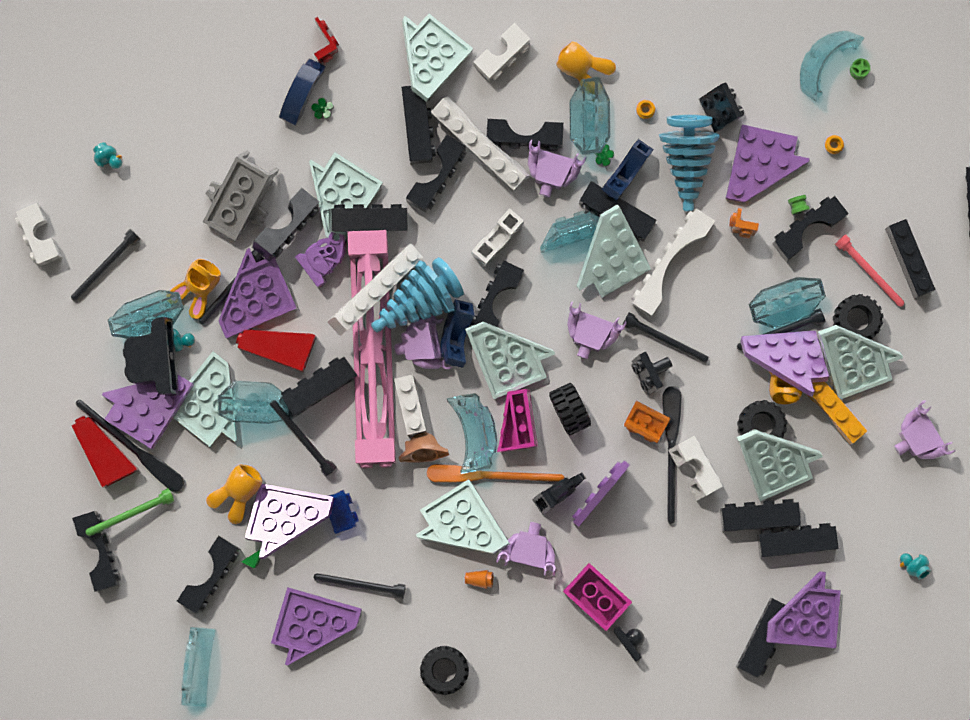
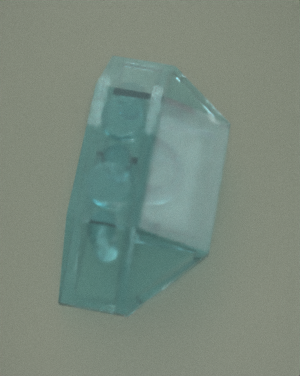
[570,77,610,155]
[540,211,600,253]
[748,277,826,328]
[107,290,184,339]
[217,380,286,424]

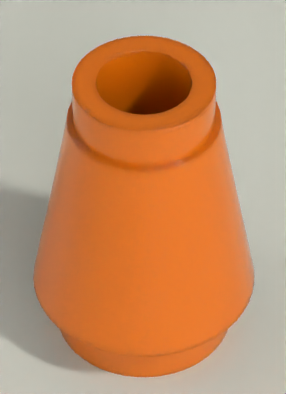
[465,570,494,589]

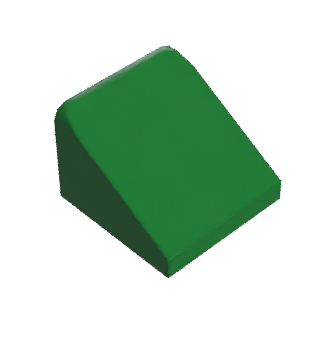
[241,550,261,568]

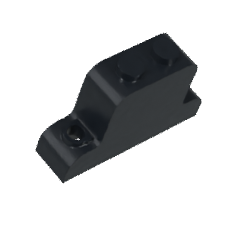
[123,317,179,396]

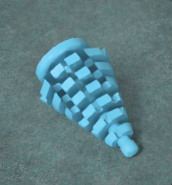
[659,115,720,212]
[371,257,464,332]

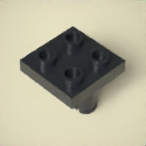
[699,82,744,133]
[631,351,672,395]

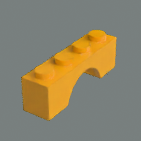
[807,381,867,445]

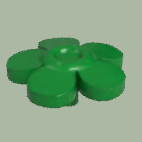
[311,98,333,119]
[595,144,614,166]

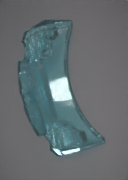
[800,31,865,102]
[447,393,497,474]
[181,627,216,707]

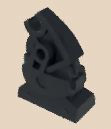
[532,472,586,515]

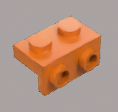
[729,208,759,238]
[624,401,670,443]

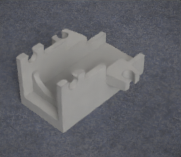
[203,151,279,241]

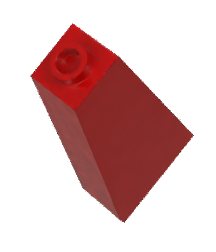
[236,330,317,373]
[71,416,139,488]

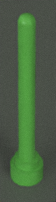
[86,488,174,536]

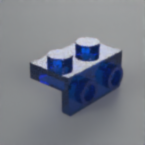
[329,490,359,534]

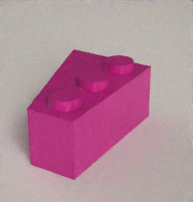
[497,389,538,453]

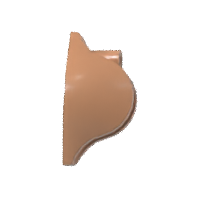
[399,433,449,463]

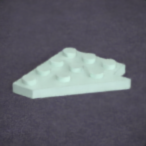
[402,14,473,102]
[309,152,383,242]
[577,205,651,297]
[465,322,555,399]
[818,325,903,399]
[173,351,237,447]
[737,430,823,501]
[416,479,510,555]

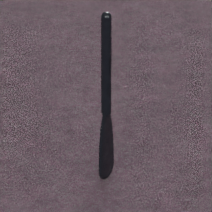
[663,386,682,524]
[76,400,184,492]

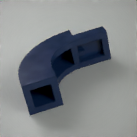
[279,58,326,126]
[601,139,654,200]
[440,299,475,368]

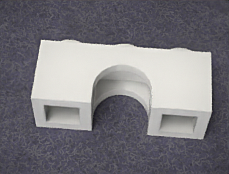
[474,23,530,82]
[15,203,62,266]
[472,208,524,266]
[394,374,427,436]
[668,436,722,501]

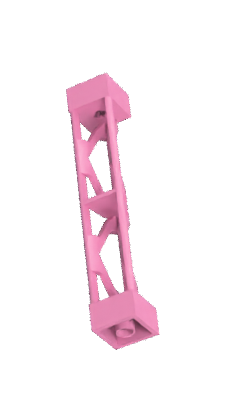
[348,230,396,468]

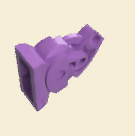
[295,232,345,287]

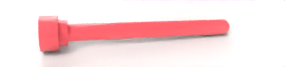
[835,234,904,307]

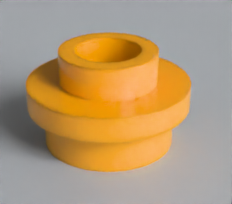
[636,100,655,119]
[825,135,844,154]

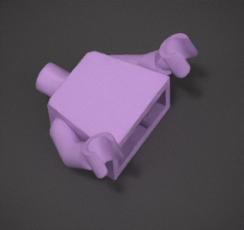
[528,140,587,198]
[567,301,627,359]
[395,315,452,370]
[894,400,956,459]
[496,522,556,576]

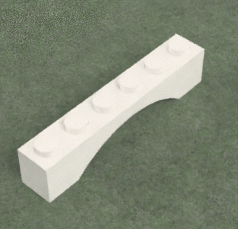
[431,97,531,190]
[631,208,715,318]
[327,243,423,336]

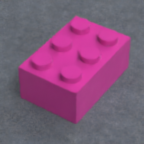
[562,563,632,631]

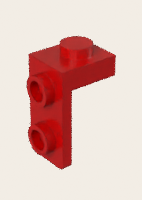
[314,17,339,63]

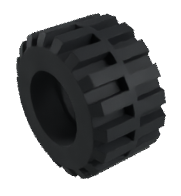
[832,294,884,340]
[549,382,591,436]
[737,400,788,439]
[420,646,469,695]

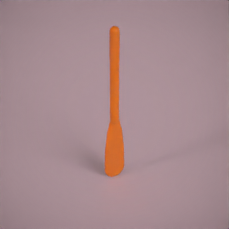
[427,464,565,482]

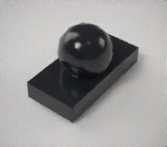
[613,626,644,661]

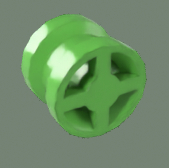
[850,58,870,80]
[787,195,810,215]

